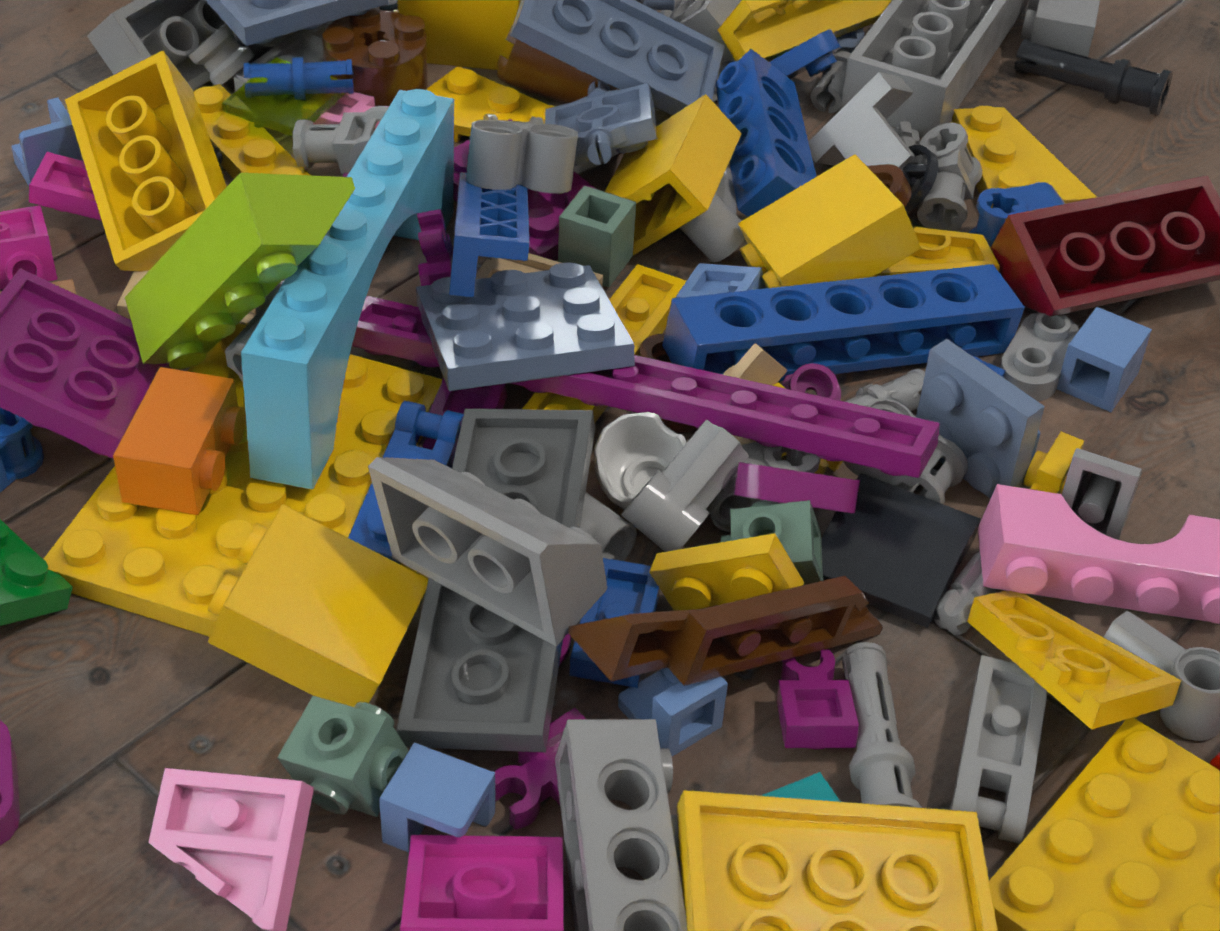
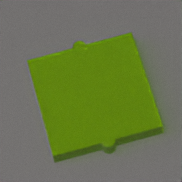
[222,57,346,137]

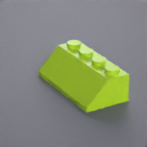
[125,173,355,369]

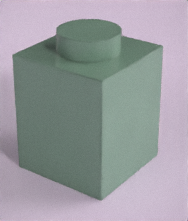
[558,186,636,288]

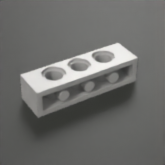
[555,719,687,931]

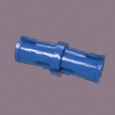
[243,57,354,100]

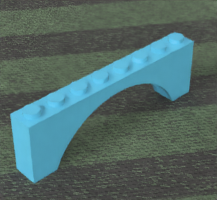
[241,89,454,489]

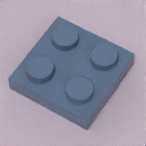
[916,339,1045,499]

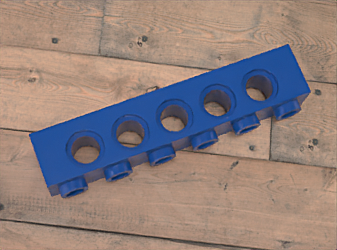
[662,264,1025,381]

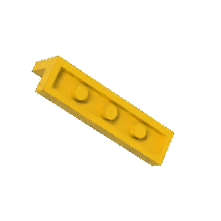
[717,0,892,62]

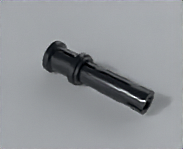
[1015,39,1173,116]

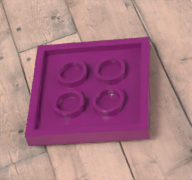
[0,268,181,459]

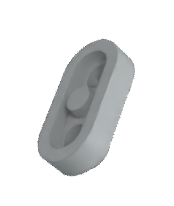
[1000,312,1079,401]

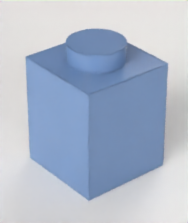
[1057,307,1152,412]

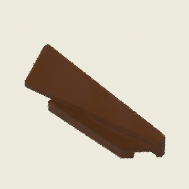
[568,576,883,686]

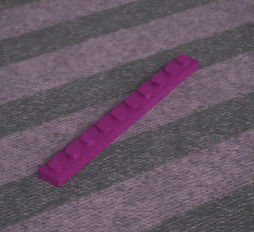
[352,296,940,478]

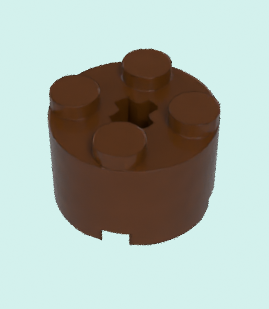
[322,7,428,107]

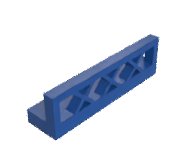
[449,172,530,297]

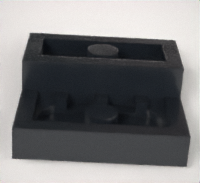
[821,473,981,628]

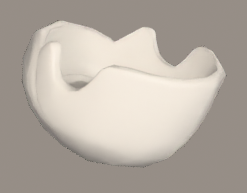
[594,412,687,510]

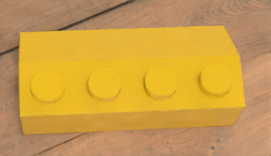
[65,50,227,271]

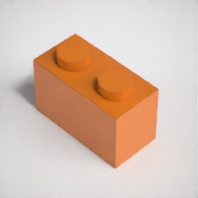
[113,367,246,515]

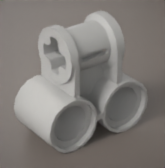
[466,113,578,193]

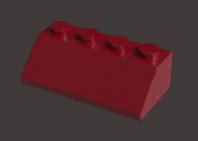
[990,175,1220,317]

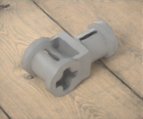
[293,106,389,174]
[917,123,983,231]

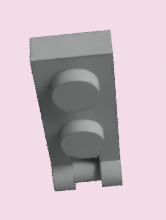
[950,655,1048,844]

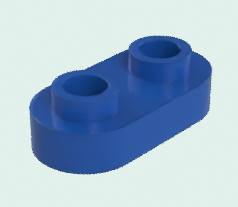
[769,29,841,79]

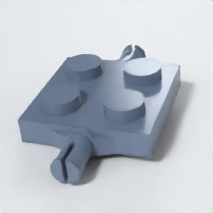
[545,80,657,167]

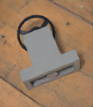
[809,72,938,213]

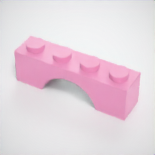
[977,484,1220,624]

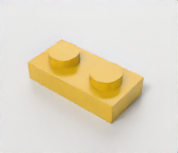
[649,533,804,611]

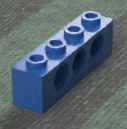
[715,49,817,217]

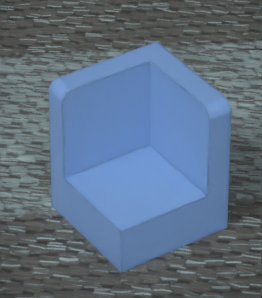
[11,97,82,186]
[618,668,728,756]
[379,743,495,852]

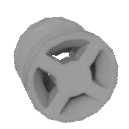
[188,23,255,85]

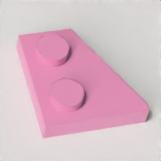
[148,768,314,931]

